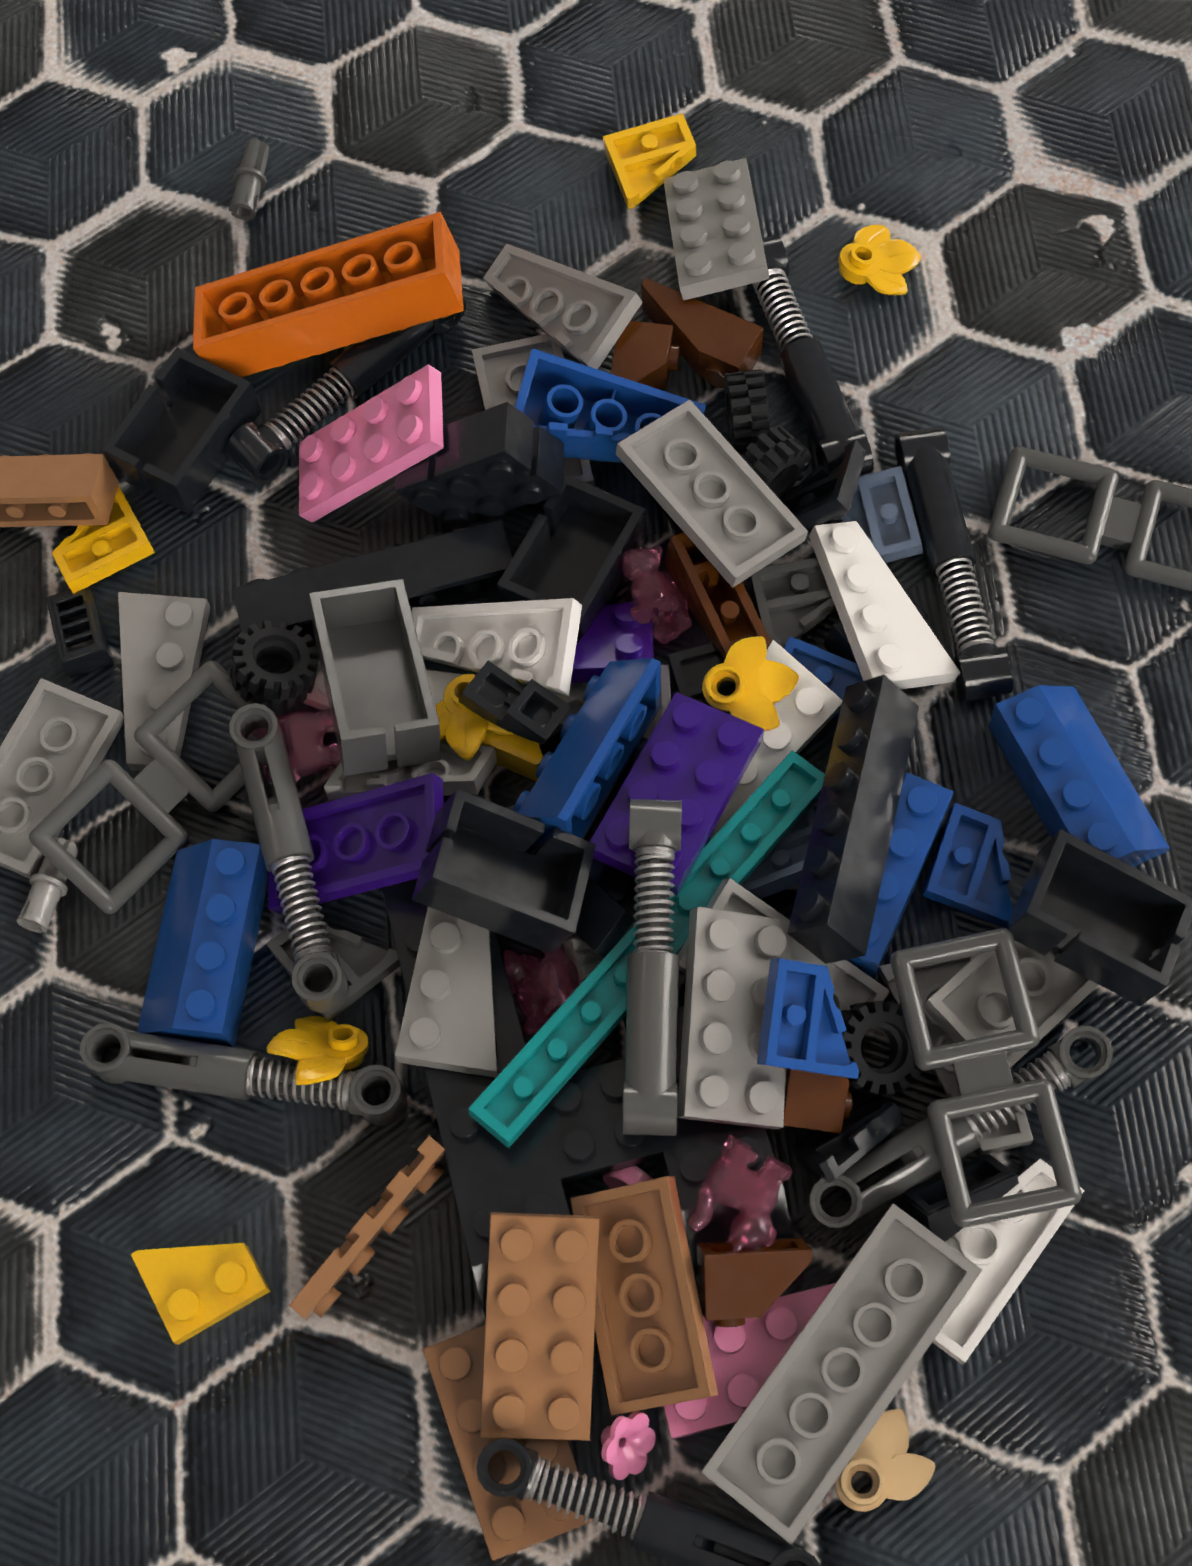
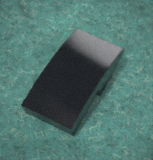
[458,660,572,744]

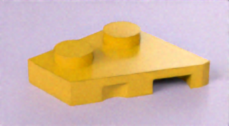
[603,113,696,210]
[52,485,155,594]
[131,1243,270,1345]

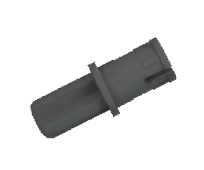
[229,138,270,220]

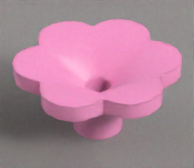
[601,1411,656,1480]

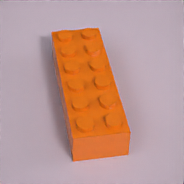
[193,211,464,378]

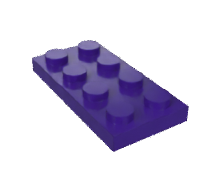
[590,692,764,896]
[268,773,444,914]

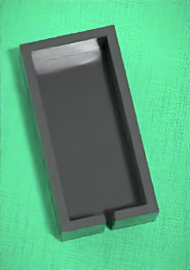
[309,579,441,776]

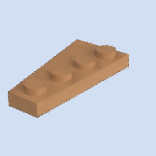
[289,1136,445,1320]

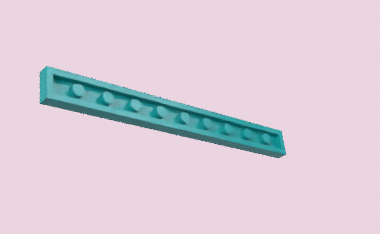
[468,750,825,1148]

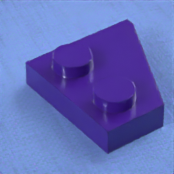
[571,602,654,683]

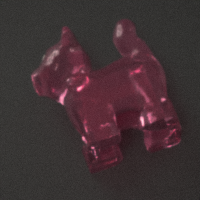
[622,545,692,645]
[251,709,341,787]
[503,946,580,1035]
[688,1135,792,1253]

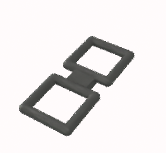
[988,446,1192,592]
[29,660,289,914]
[890,928,1082,1227]

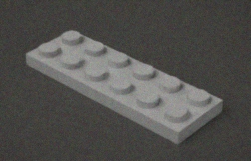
[701,1204,982,1544]

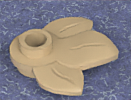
[834,1409,936,1512]

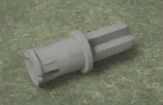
[17,837,78,933]

